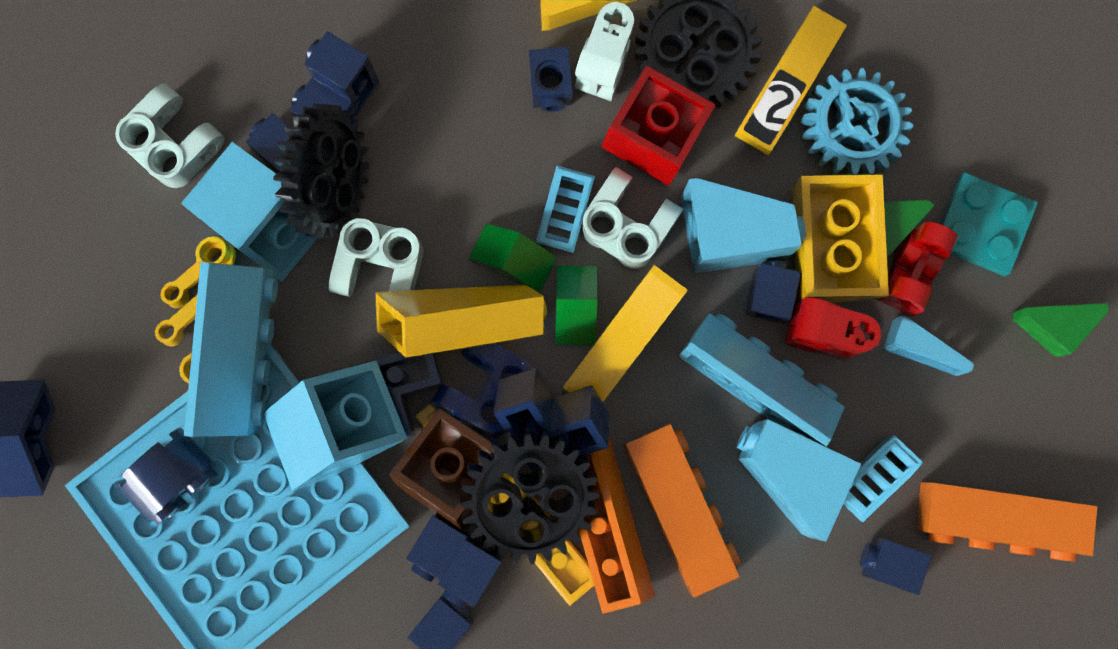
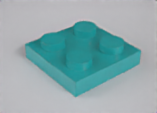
[940,172,1038,277]

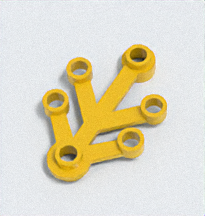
[155,236,236,383]

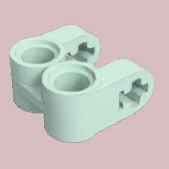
[574,2,634,101]
[115,83,225,188]
[582,167,683,269]
[329,218,424,297]

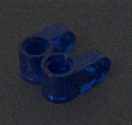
[430,343,532,439]

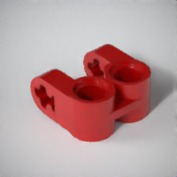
[876,222,959,318]
[784,297,881,360]

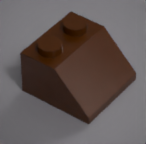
[389,408,493,532]

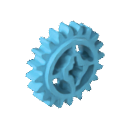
[801,68,914,175]

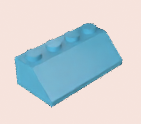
[184,262,278,437]
[678,313,845,447]

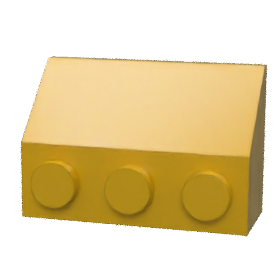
[792,175,889,303]

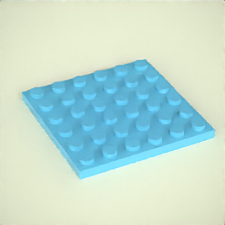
[65,343,411,649]

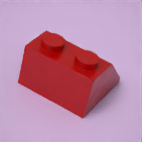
[601,65,715,186]

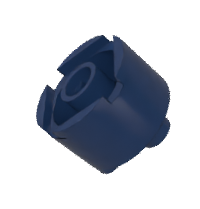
[114,427,218,525]

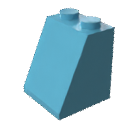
[181,142,318,282]
[681,178,806,274]
[263,361,407,490]
[736,419,861,542]

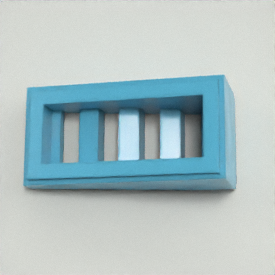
[536,165,595,253]
[883,315,974,376]
[843,435,923,522]

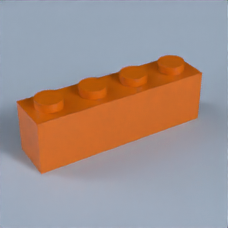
[624,424,741,598]
[568,437,655,614]
[915,482,1098,562]

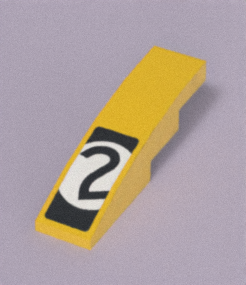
[734,6,847,156]

